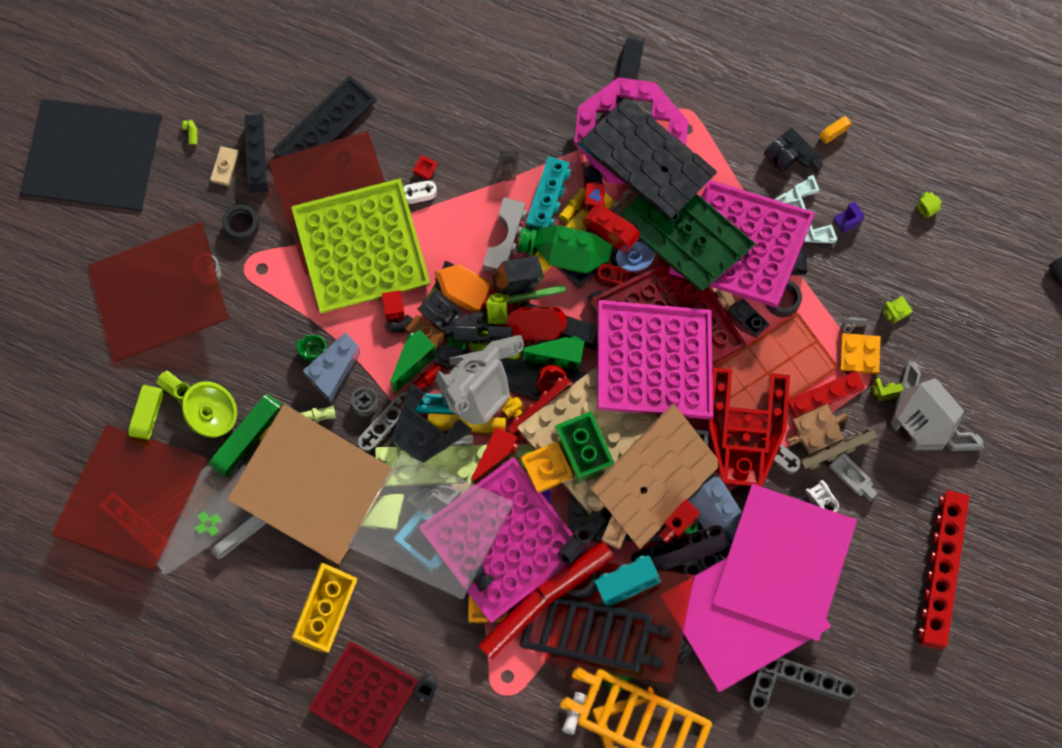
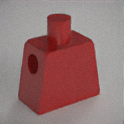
[658,499,700,543]

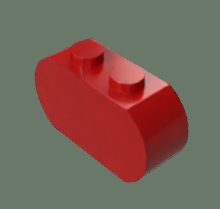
[583,204,640,253]
[506,306,567,344]

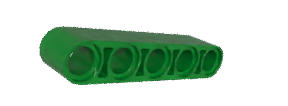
[209,394,283,477]

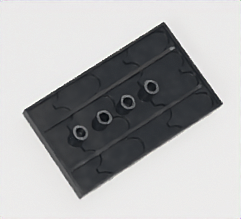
[576,98,717,219]

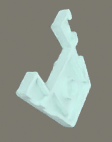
[775,175,837,243]

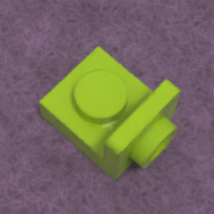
[486,293,509,324]
[882,296,913,324]
[872,378,904,402]

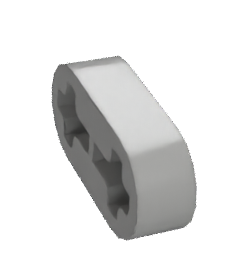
[773,444,801,474]

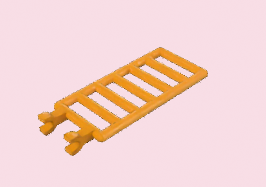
[559,668,712,748]

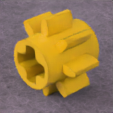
[501,396,525,419]

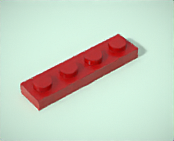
[788,371,865,418]
[508,377,573,437]

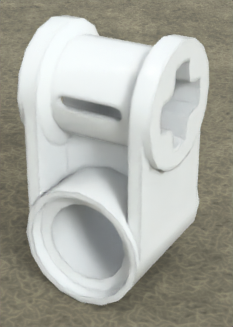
[805,480,839,513]

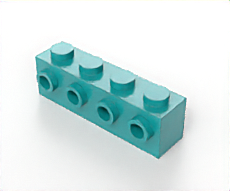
[526,156,572,231]

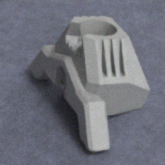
[435,335,524,424]
[891,360,984,451]

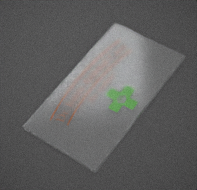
[125,460,254,576]

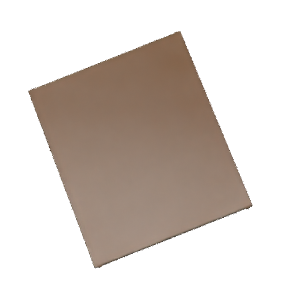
[227,404,395,565]

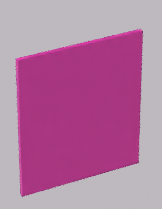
[712,484,857,642]
[661,558,831,692]

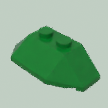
[534,225,612,274]

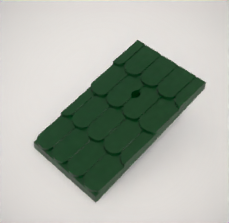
[618,194,756,292]

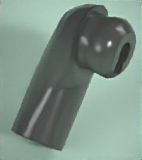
[841,317,867,334]

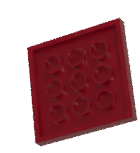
[308,640,418,748]

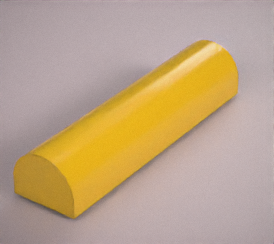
[428,413,506,434]

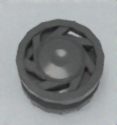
[351,386,379,417]

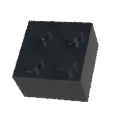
[492,256,544,296]

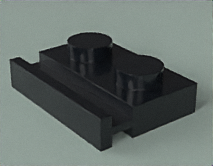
[417,288,463,332]

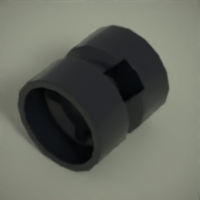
[764,137,799,173]

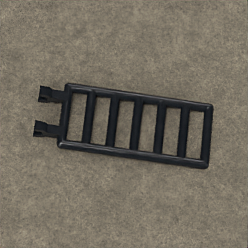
[520,592,672,672]

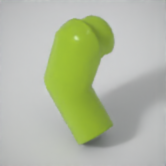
[182,120,198,144]

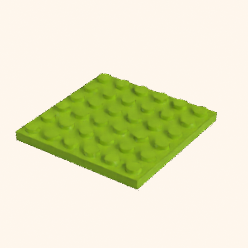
[291,178,430,314]

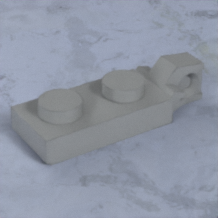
[829,453,878,502]

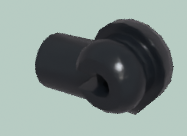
[385,315,413,334]

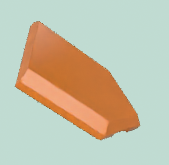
[434,264,492,313]

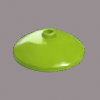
[181,382,237,437]

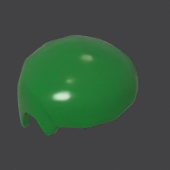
[296,335,327,363]

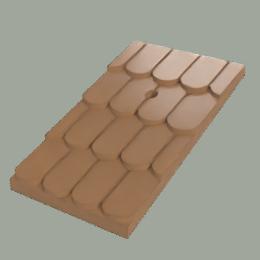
[591,404,719,548]

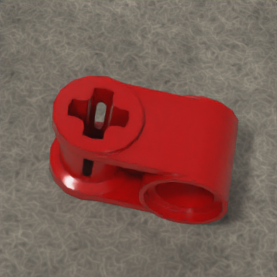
[596,264,633,288]

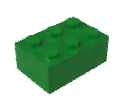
[554,411,615,485]

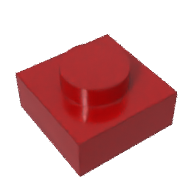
[413,155,438,181]

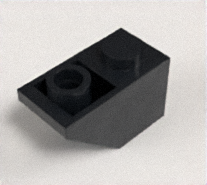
[728,298,770,338]

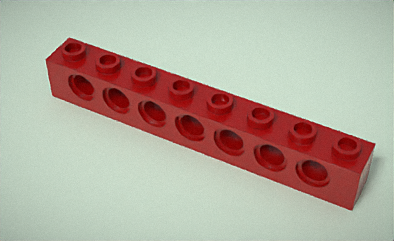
[918,490,970,650]

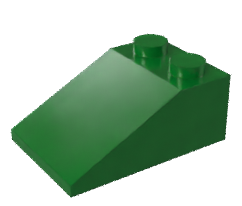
[390,330,436,395]
[523,336,585,372]

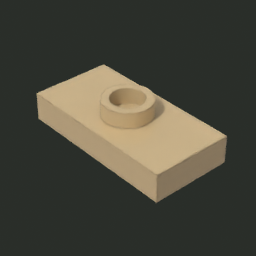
[210,146,239,186]

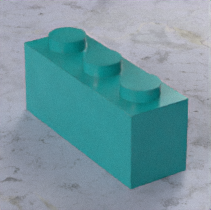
[595,555,662,606]

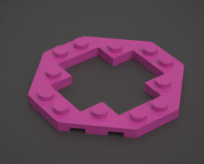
[574,78,688,185]

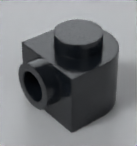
[413,675,438,702]

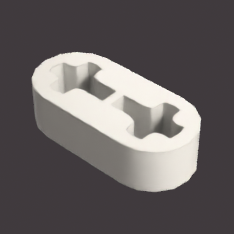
[403,181,437,204]

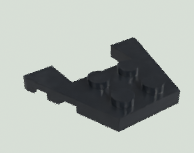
[391,384,472,465]

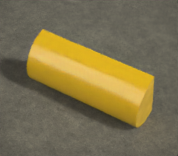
[291,563,358,653]

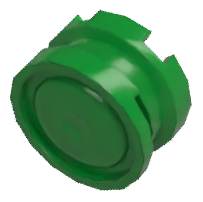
[517,227,538,256]

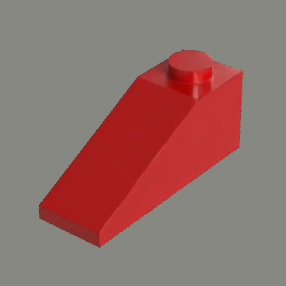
[471,427,519,485]

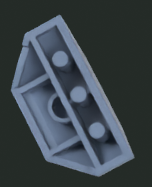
[687,472,742,543]

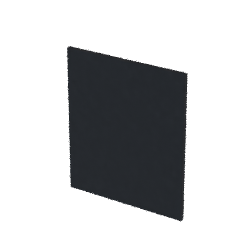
[20,99,162,211]

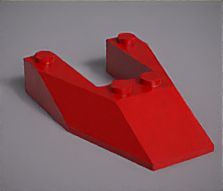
[708,367,790,487]

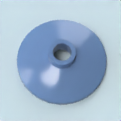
[616,242,654,271]

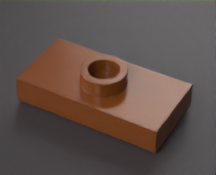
[406,315,448,352]

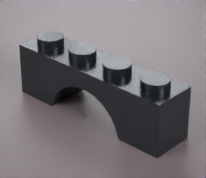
[244,114,269,193]

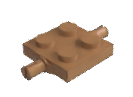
[787,404,849,455]

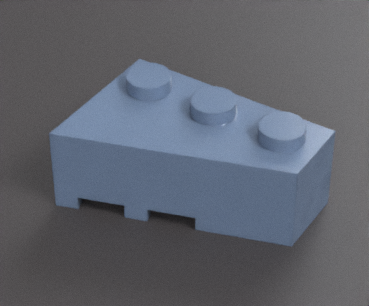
[303,332,360,403]

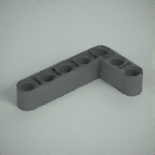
[748,658,857,714]

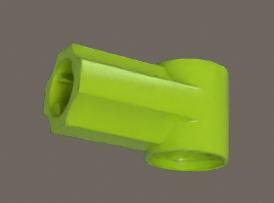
[156,371,190,404]

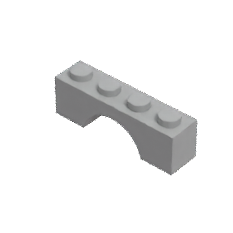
[483,197,528,274]

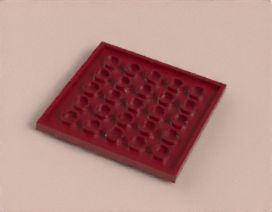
[591,262,747,364]

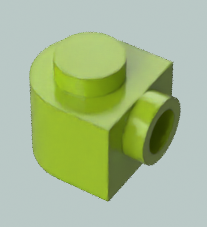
[916,192,942,218]

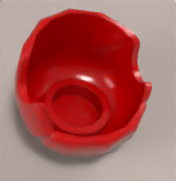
[537,365,567,393]

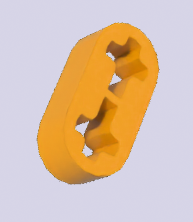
[819,116,852,144]

